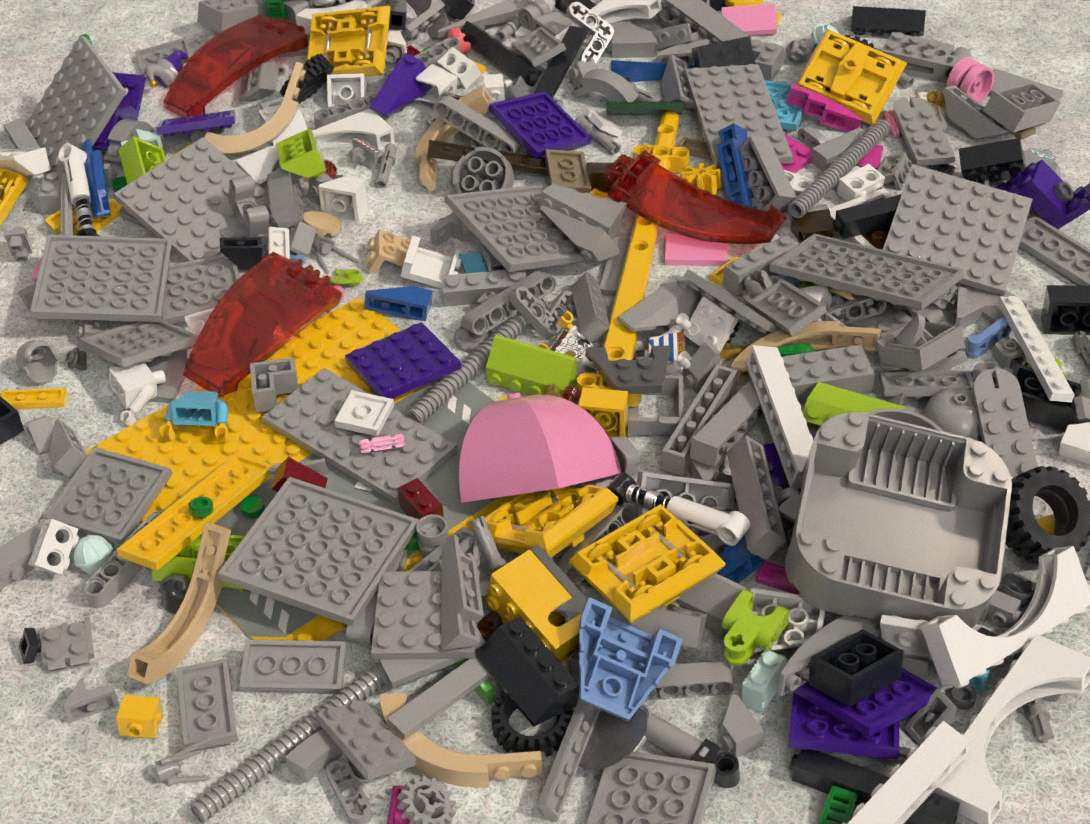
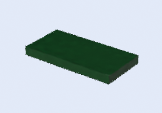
[606,102,683,115]

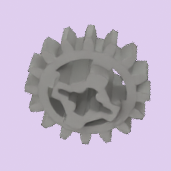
[397,775,456,824]

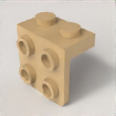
[366,229,411,274]

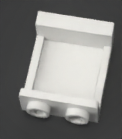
[400,236,462,289]

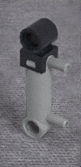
[634,704,740,788]

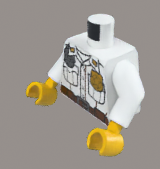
[538,311,595,376]

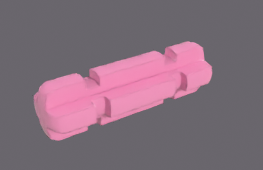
[883,110,901,138]
[359,433,405,453]

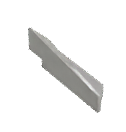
[441,535,484,650]

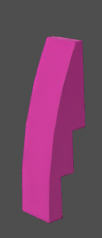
[786,84,862,133]

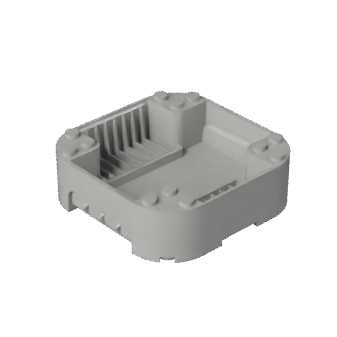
[785,412,1012,628]

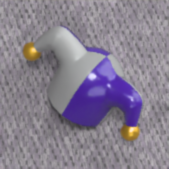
[144,50,192,88]

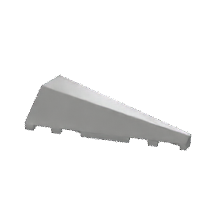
[435,0,518,38]

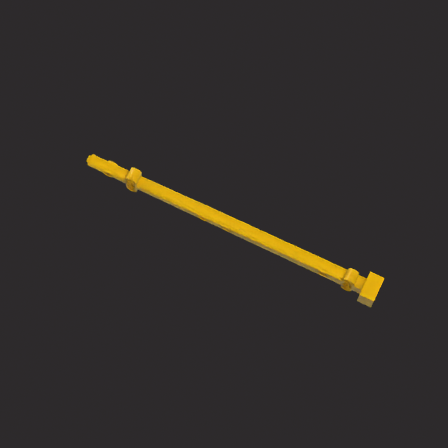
[577,111,689,437]

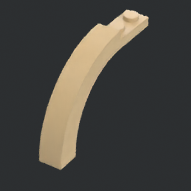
[205,62,306,156]
[414,85,492,192]
[730,321,882,385]
[126,523,231,685]
[380,692,543,788]

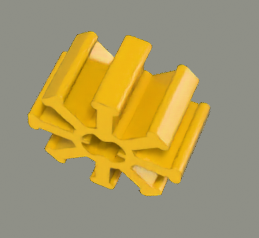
[680,163,722,198]

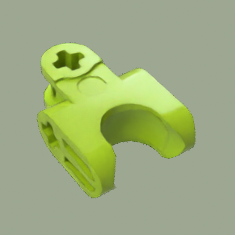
[722,589,790,666]

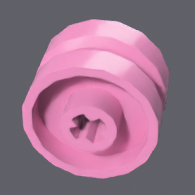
[946,57,995,103]

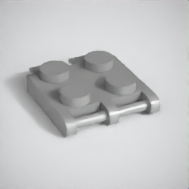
[39,618,94,674]

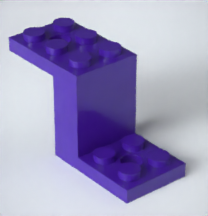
[93,72,146,151]
[996,159,1090,229]

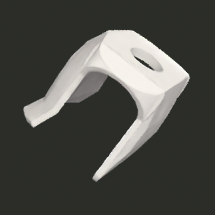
[414,64,458,104]

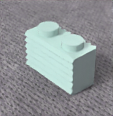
[741,650,787,713]

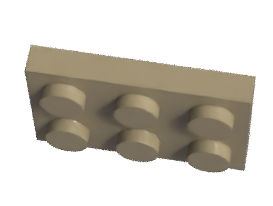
[544,149,592,193]

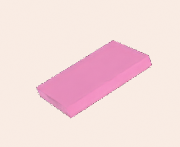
[722,4,777,35]
[665,234,727,266]

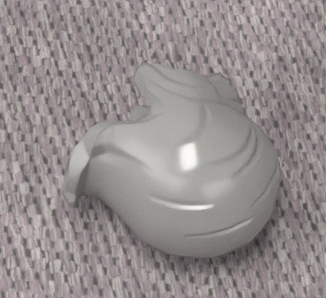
[16,340,59,385]

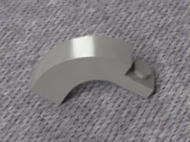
[571,69,638,102]
[104,119,154,165]

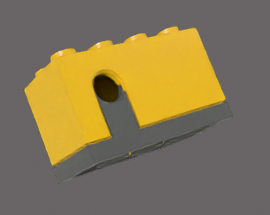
[486,544,587,663]

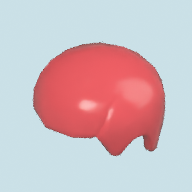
[447,27,471,54]

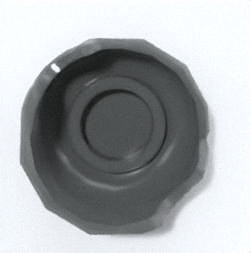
[997,573,1035,607]
[158,574,191,614]

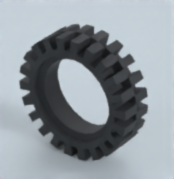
[280,54,334,104]
[491,691,573,757]

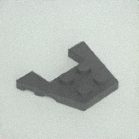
[585,345,671,394]

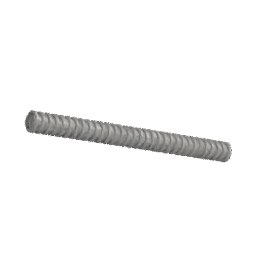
[788,120,891,218]
[406,298,549,424]
[190,662,389,823]

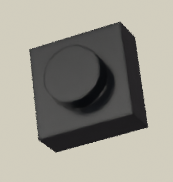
[19,628,41,664]

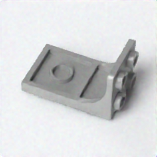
[401,0,445,47]

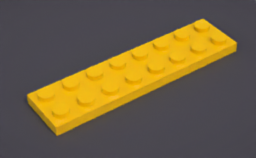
[117,453,272,571]

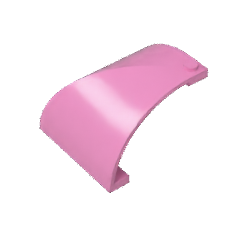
[459,393,622,503]

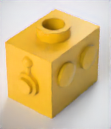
[116,695,163,738]

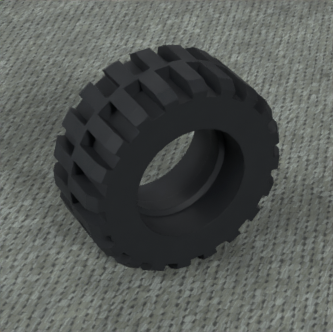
[1005,466,1090,564]

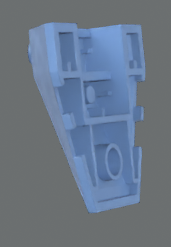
[579,597,683,721]

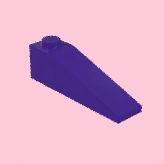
[369,53,434,117]

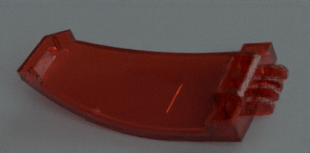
[163,14,308,117]
[605,150,787,244]
[183,252,342,397]

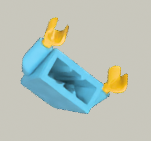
[159,391,229,442]

